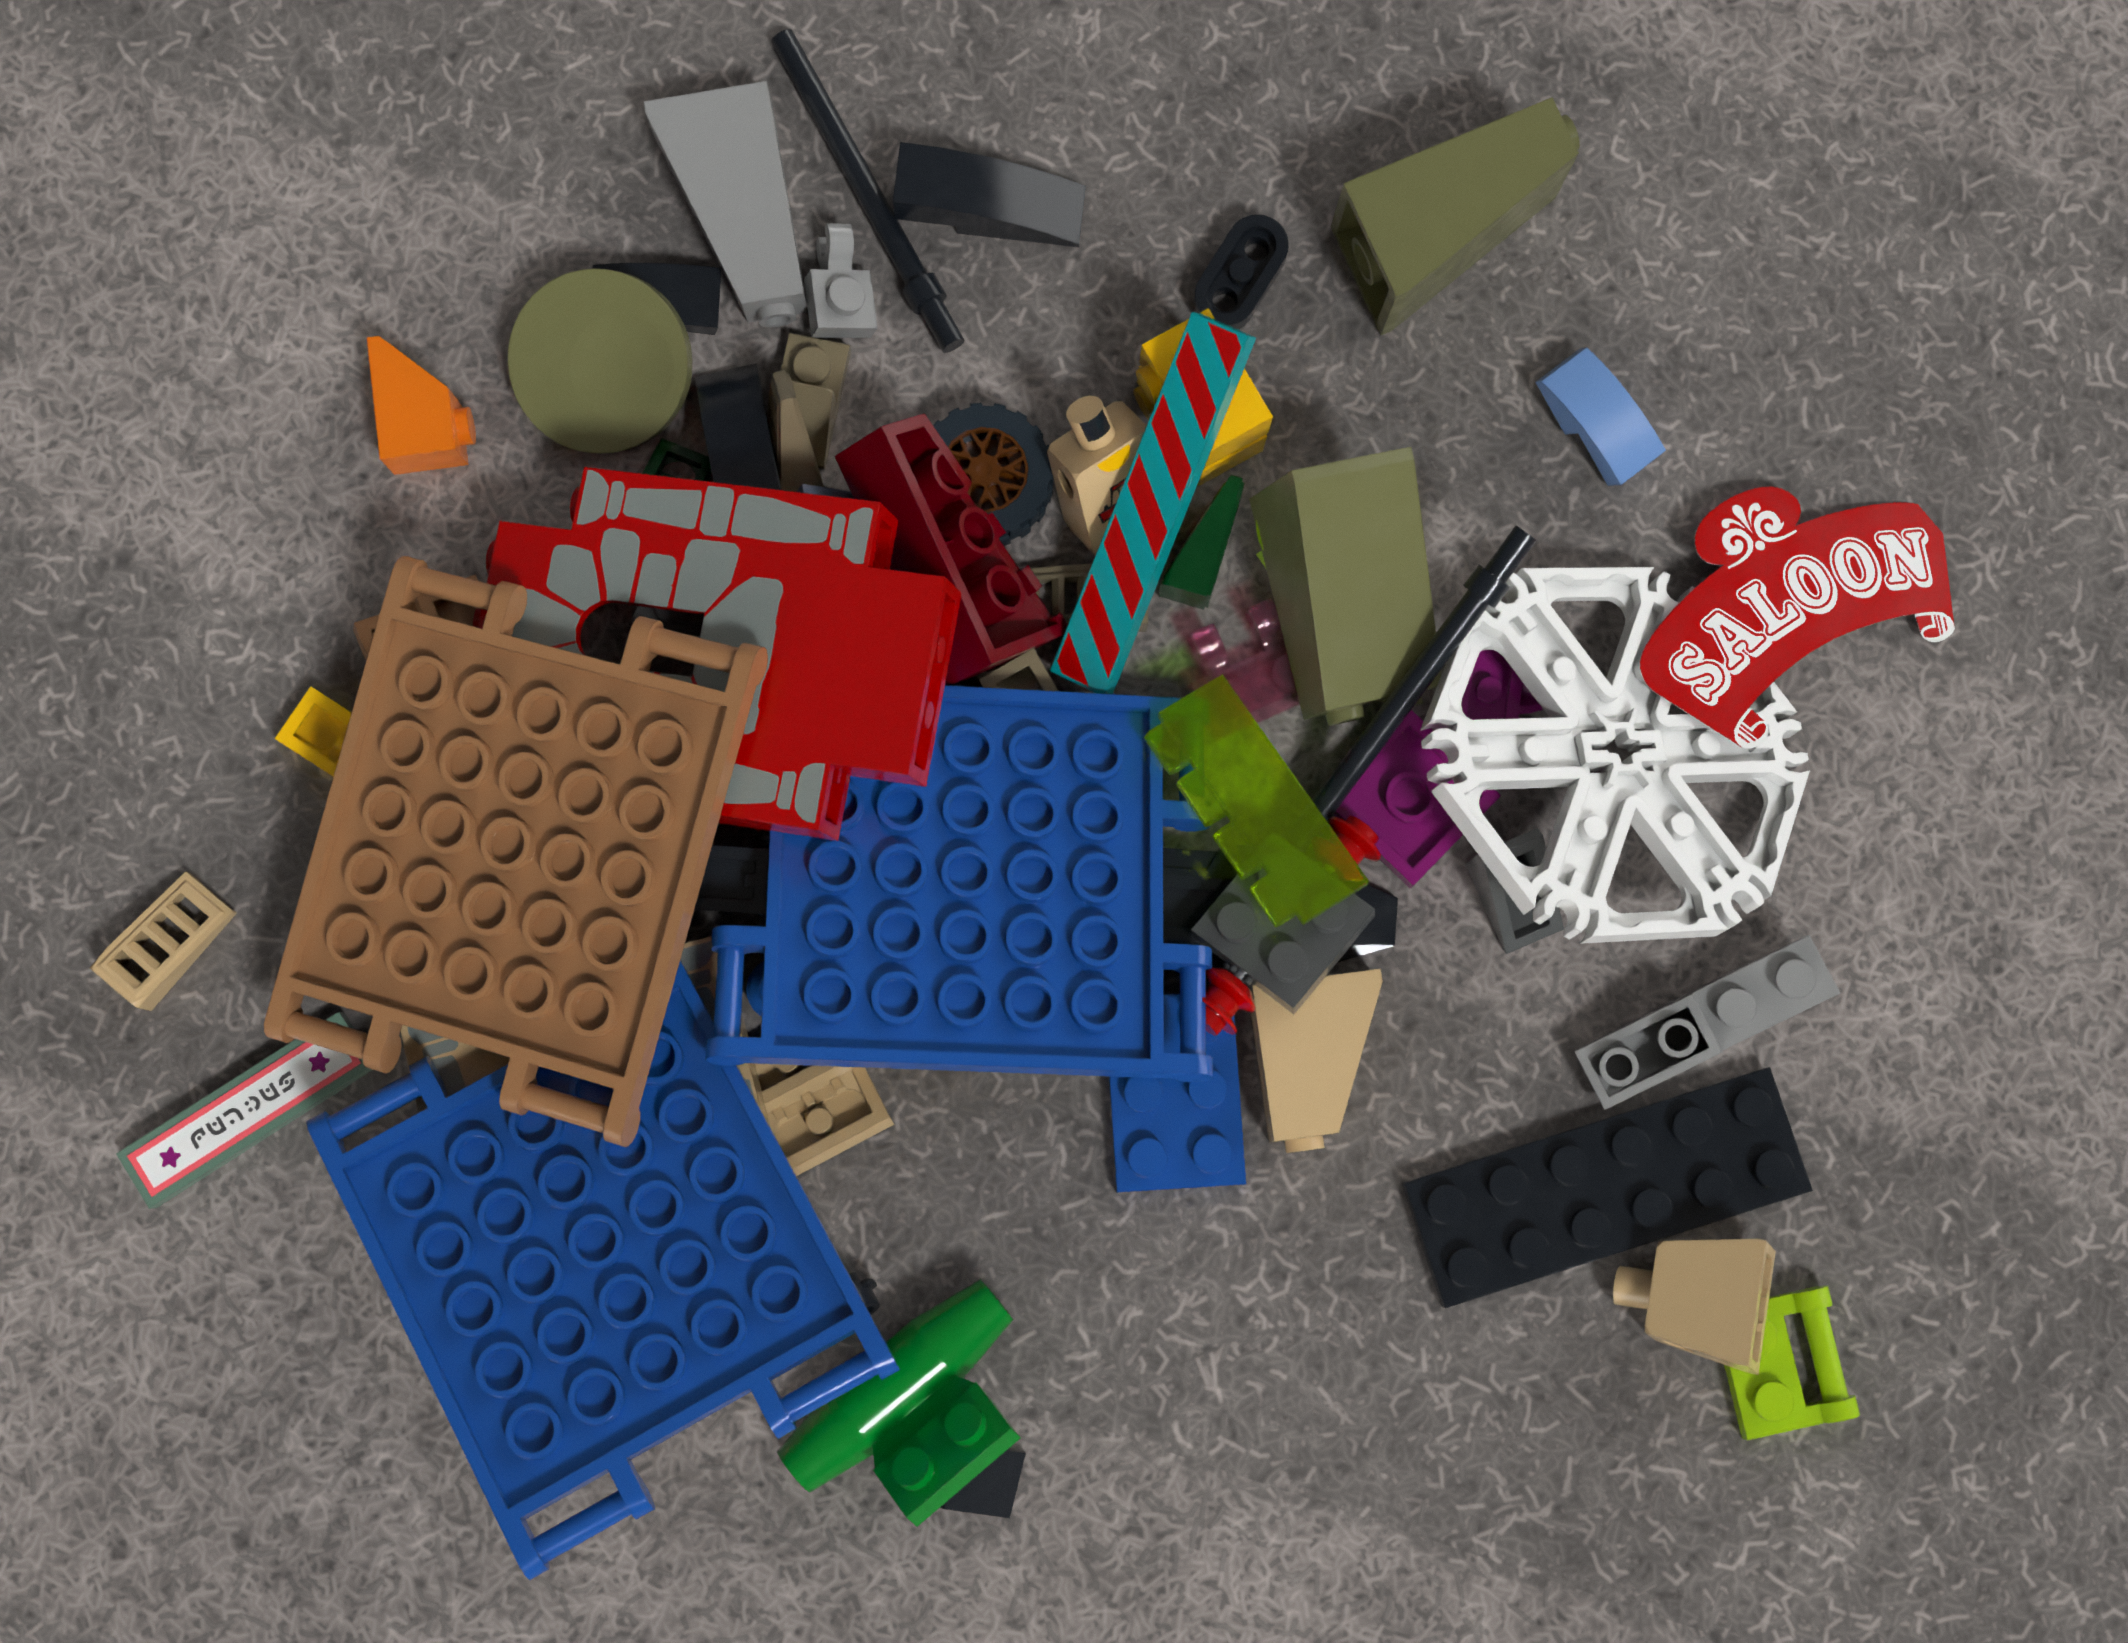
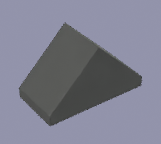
[1465,828,1564,954]

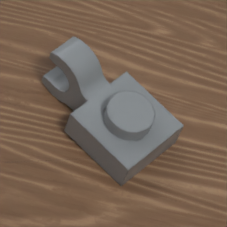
[804,223,878,338]

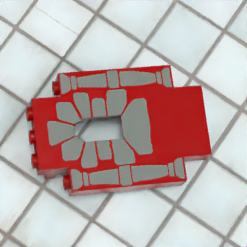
[473,467,962,841]

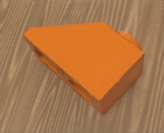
[367,336,476,475]

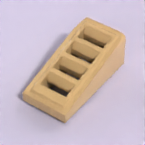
[90,871,237,1011]

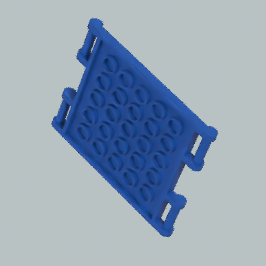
[705,686,1213,1082]
[306,959,900,1580]

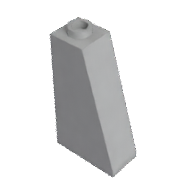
[644,81,808,327]

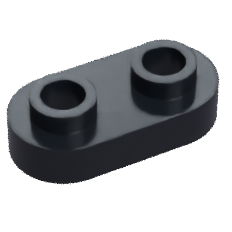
[1193,215,1289,330]

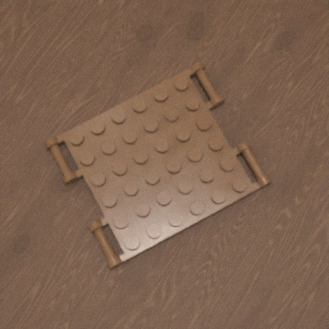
[264,556,768,1147]

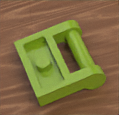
[1724,1285,1860,1440]

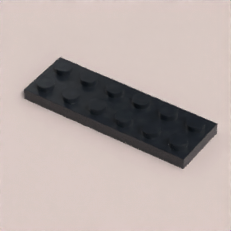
[1402,1067,1813,1308]

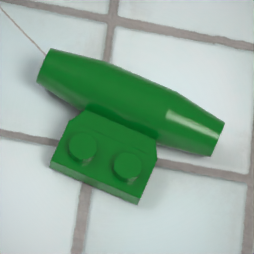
[777,1279,1021,1527]

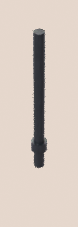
[771,29,965,353]
[1284,525,1537,853]

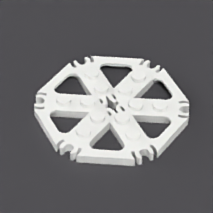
[1420,567,1810,944]

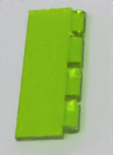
[1144,674,1369,927]

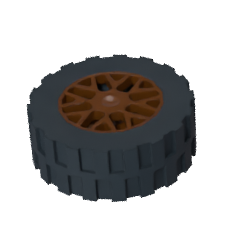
[933,403,1054,546]

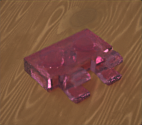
[1188,598,1300,743]

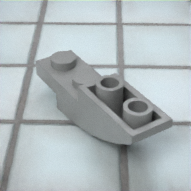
[1575,935,1840,1110]

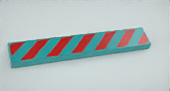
[1050,312,1256,694]

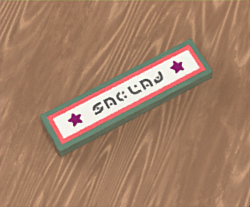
[116,1012,372,1209]

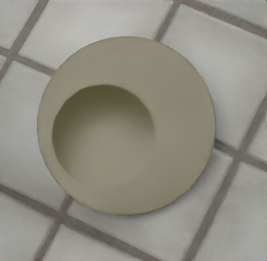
[508,269,693,454]

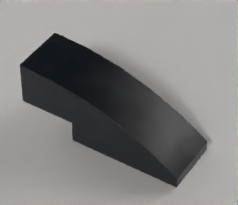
[893,142,1086,247]

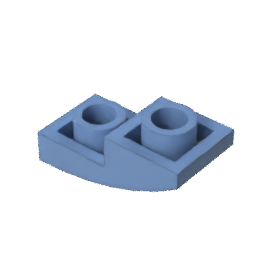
[1535,347,1666,486]

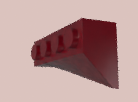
[834,413,1068,686]

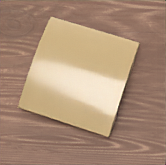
[755,1064,894,1176]

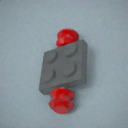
[1191,815,1381,1036]

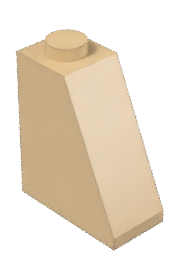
[1249,969,1383,1153]

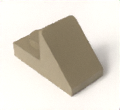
[767,333,851,469]

